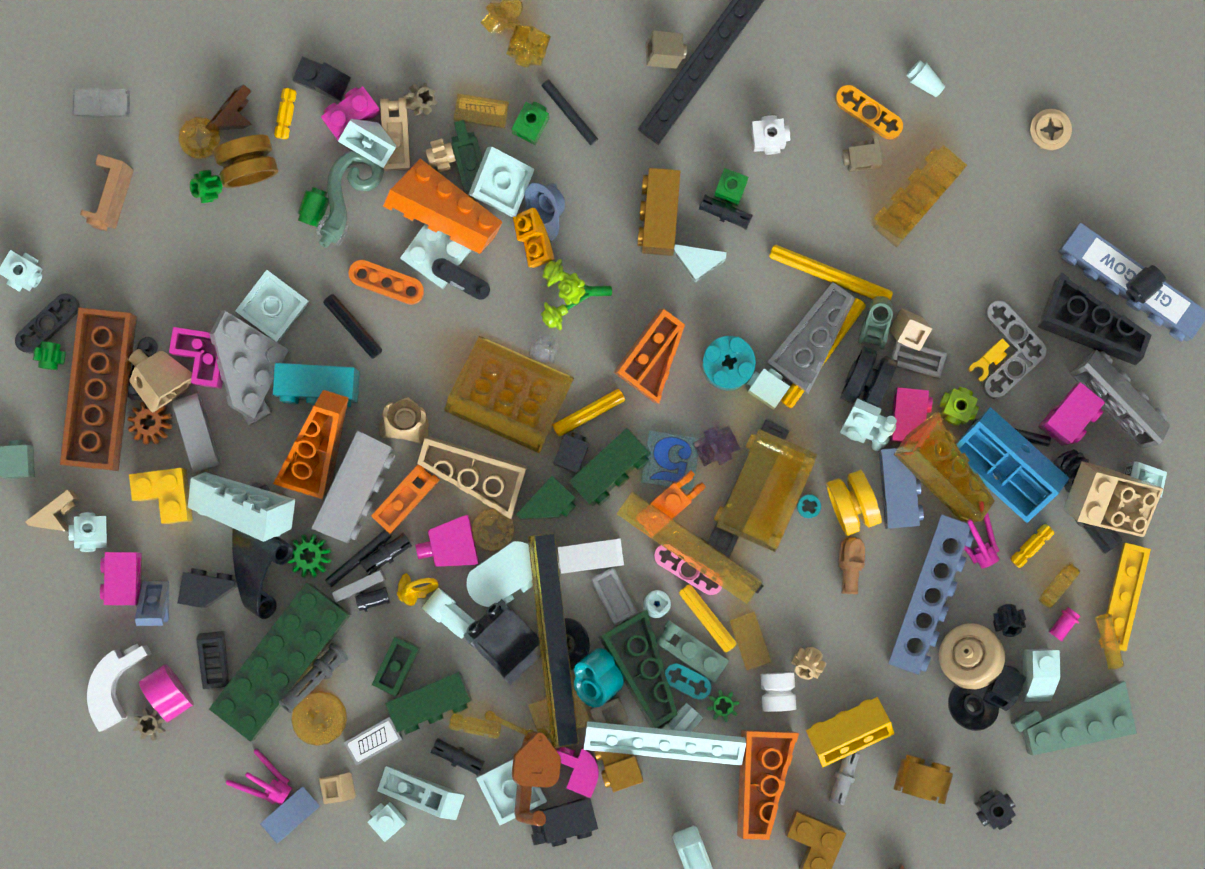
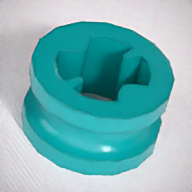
[797,495,821,518]

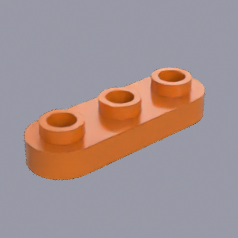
[348,260,424,305]

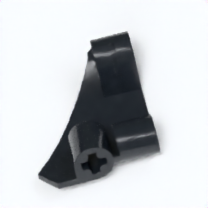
[232,528,293,619]

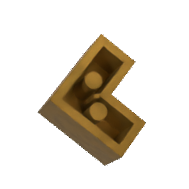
[594,751,643,793]
[785,809,846,869]

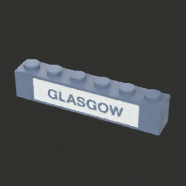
[1058,223,1205,342]

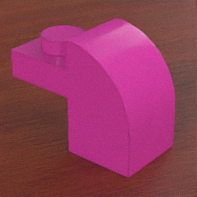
[554,746,599,798]

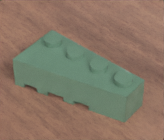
[1023,680,1137,755]

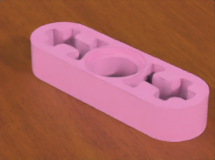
[654,544,723,595]

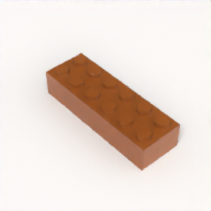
[60,307,137,471]

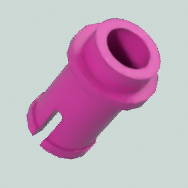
[1048,607,1080,642]

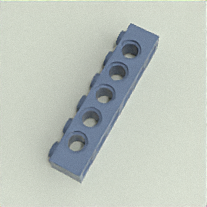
[888,515,974,675]

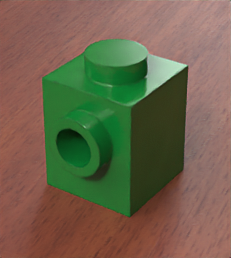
[511,101,550,146]

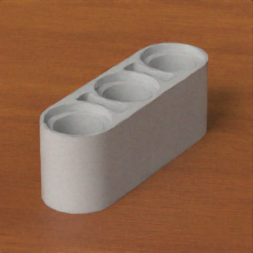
[172,393,220,472]

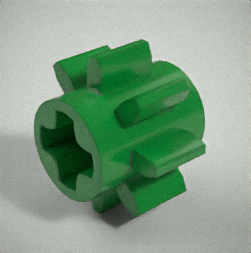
[190,170,222,203]
[33,341,66,370]
[707,689,740,722]

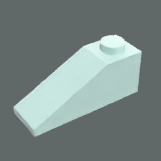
[377,766,465,820]

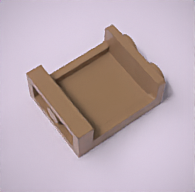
[80,154,134,231]

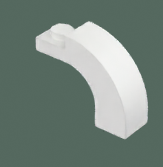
[87,644,152,732]

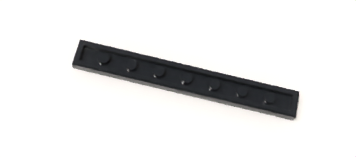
[638,0,765,145]

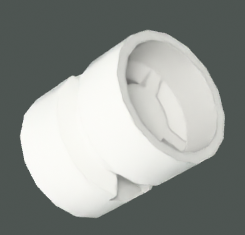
[760,672,796,712]

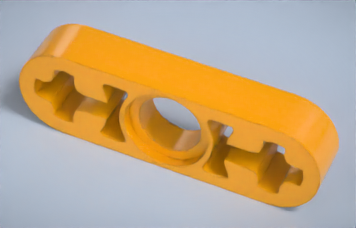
[835,85,903,140]

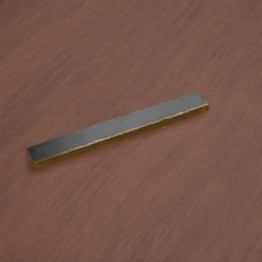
[528,533,579,748]

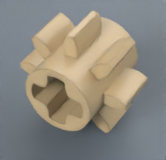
[425,138,456,172]
[791,647,827,680]

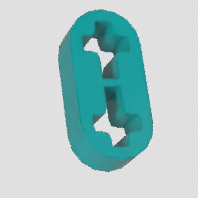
[665,663,711,700]

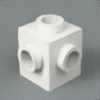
[751,115,790,155]

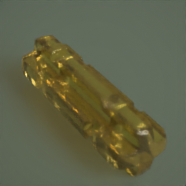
[449,714,501,739]

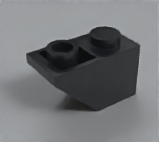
[177,568,237,608]

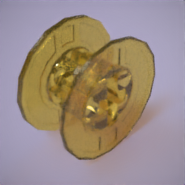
[291,691,347,746]

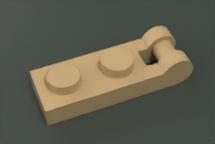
[380,97,411,171]

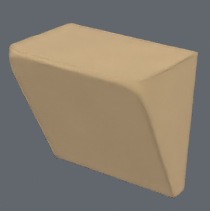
[319,772,355,804]

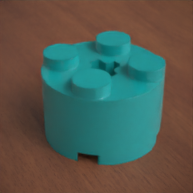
[702,336,756,391]

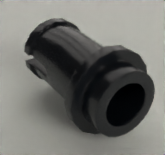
[355,587,390,612]

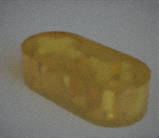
[1038,562,1080,609]

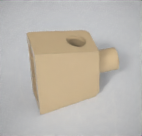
[129,349,192,413]

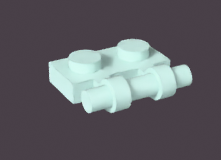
[840,398,897,451]

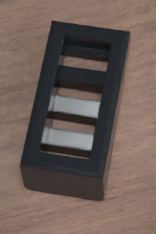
[196,631,229,689]

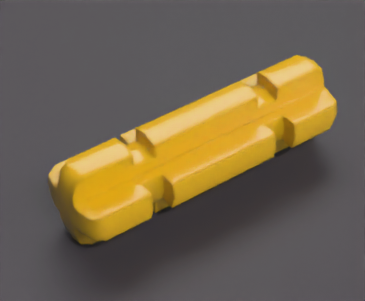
[274,88,297,140]
[1010,524,1054,568]

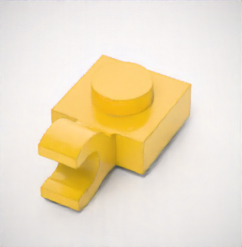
[968,338,1010,382]

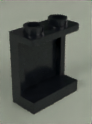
[463,599,548,685]

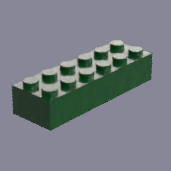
[209,583,352,742]

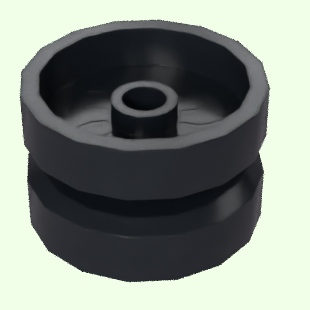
[840,346,898,407]

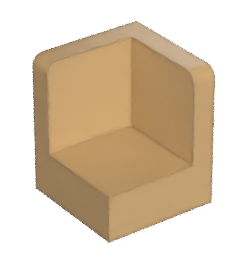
[890,308,932,351]

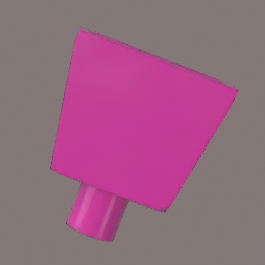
[415,515,479,567]

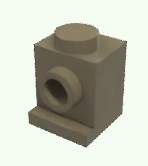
[842,138,883,172]

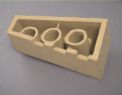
[417,436,528,519]

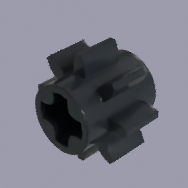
[993,604,1026,637]

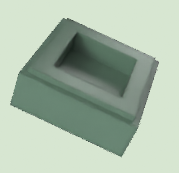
[1011,710,1043,732]

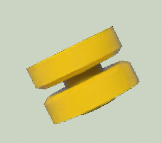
[826,470,882,536]

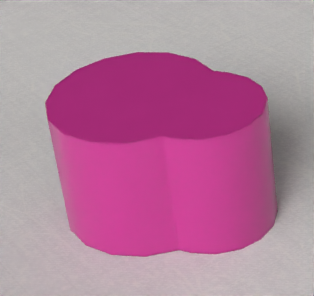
[139,664,194,722]

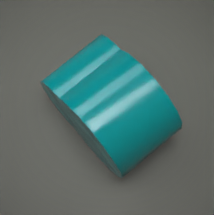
[574,648,624,708]

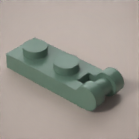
[656,620,729,683]

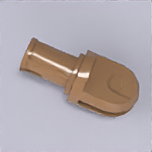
[838,537,865,595]

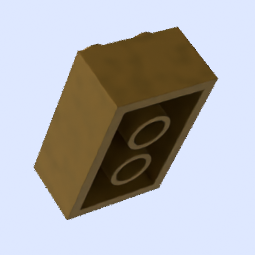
[637,168,681,256]

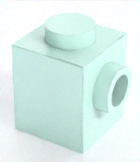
[747,368,790,410]
[368,802,408,842]

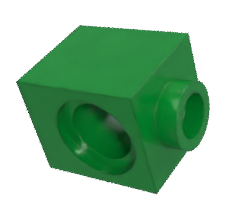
[714,168,749,206]

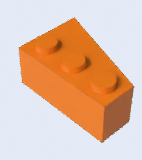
[613,309,685,404]

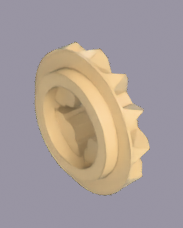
[1029,109,1072,151]

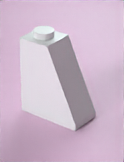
[556,538,624,574]

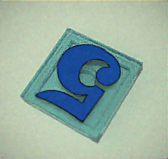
[641,431,701,490]

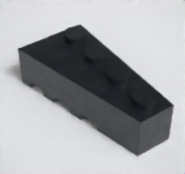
[1038,273,1152,365]

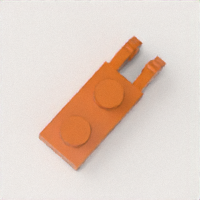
[635,470,706,536]

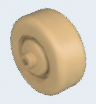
[939,623,1005,689]

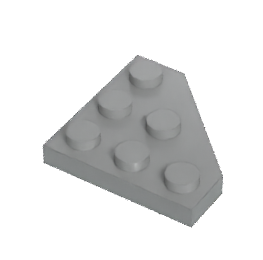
[209,311,288,419]

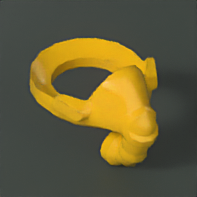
[396,573,439,606]

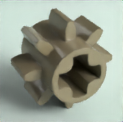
[404,83,438,116]
[133,708,166,741]

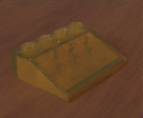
[444,336,574,454]

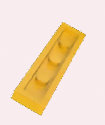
[1099,543,1151,651]

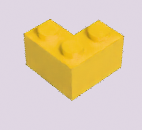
[129,468,193,524]

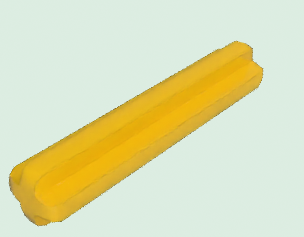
[553,389,625,436]
[679,584,736,652]

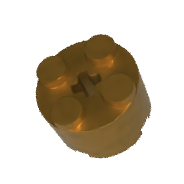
[893,755,953,804]

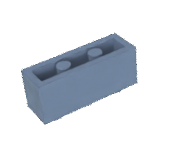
[879,447,924,529]

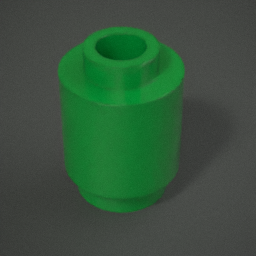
[298,187,329,227]

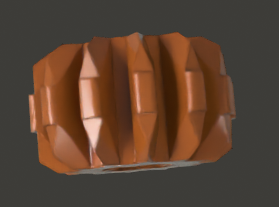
[127,401,173,445]

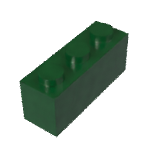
[569,428,651,506]
[385,671,472,735]

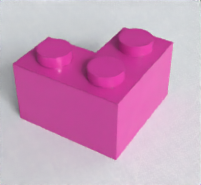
[169,327,223,389]
[1038,382,1105,446]

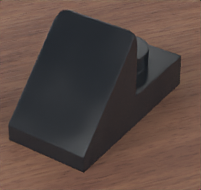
[292,56,351,101]

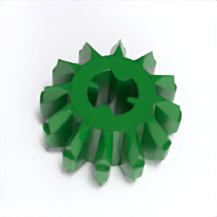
[287,534,332,578]

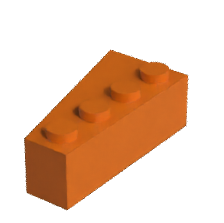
[383,158,503,254]
[273,390,348,499]
[737,730,799,840]

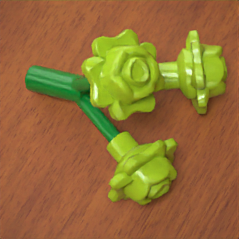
[541,259,612,330]

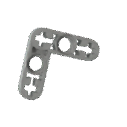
[983,301,1047,399]

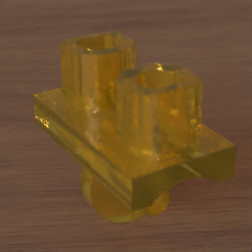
[481,0,523,34]

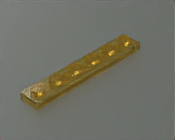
[617,491,762,604]

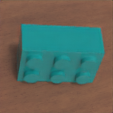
[273,363,360,407]

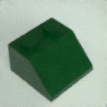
[516,476,576,520]

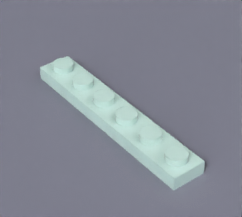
[584,721,746,765]

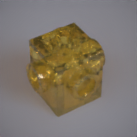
[506,25,551,68]

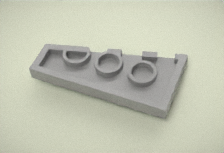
[767,282,855,394]

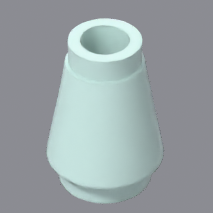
[906,60,945,97]

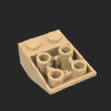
[1063,461,1163,537]

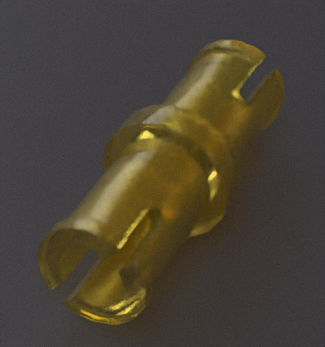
[1095,614,1124,669]

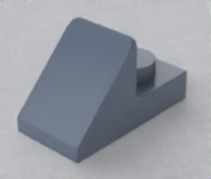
[135,581,169,626]

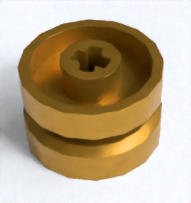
[213,134,279,188]

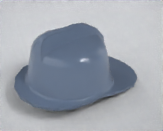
[525,183,565,242]

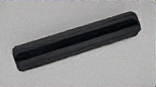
[323,294,382,359]

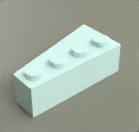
[188,472,295,542]

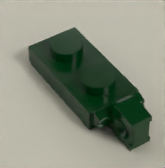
[451,120,482,194]

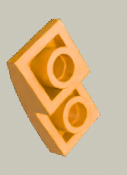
[513,207,554,268]

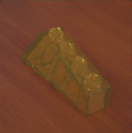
[873,145,967,248]
[894,412,995,523]

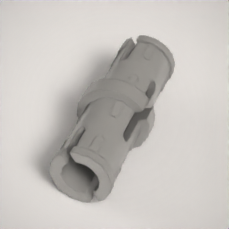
[829,753,860,805]

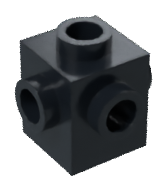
[975,790,1016,830]

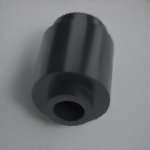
[1126,265,1166,304]

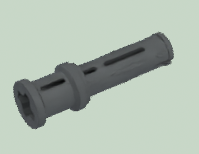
[279,643,348,713]

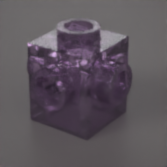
[693,426,740,467]

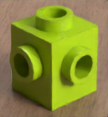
[939,386,979,426]

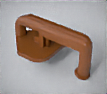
[512,731,561,826]

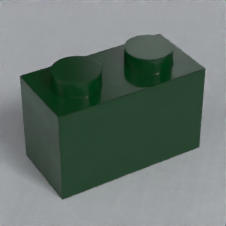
[372,636,421,696]

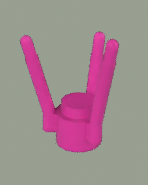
[965,500,1000,569]
[226,749,292,806]

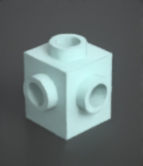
[0,250,43,292]
[69,512,107,552]

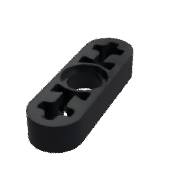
[15,293,80,354]

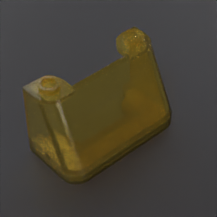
[714,429,818,554]

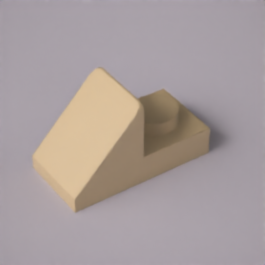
[25,490,79,531]

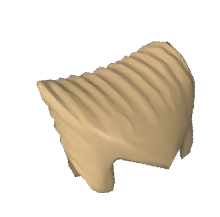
[379,397,429,444]

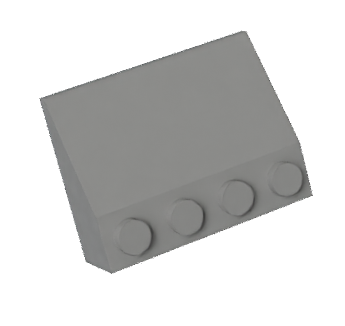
[1069,350,1170,449]
[312,431,395,543]

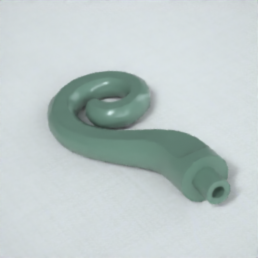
[319,150,384,248]

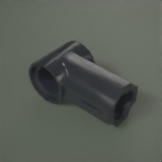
[1075,520,1122,554]

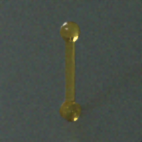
[485,711,534,735]

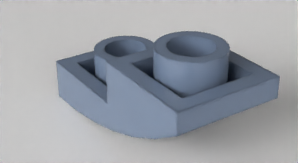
[260,786,320,844]

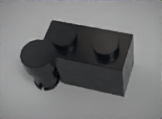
[531,797,598,847]

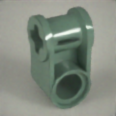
[858,296,893,350]

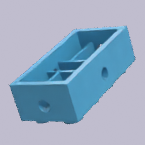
[949,407,1069,523]

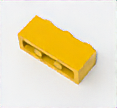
[806,697,894,767]

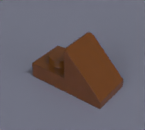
[205,84,252,131]

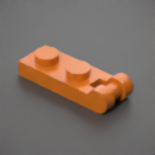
[371,464,440,534]

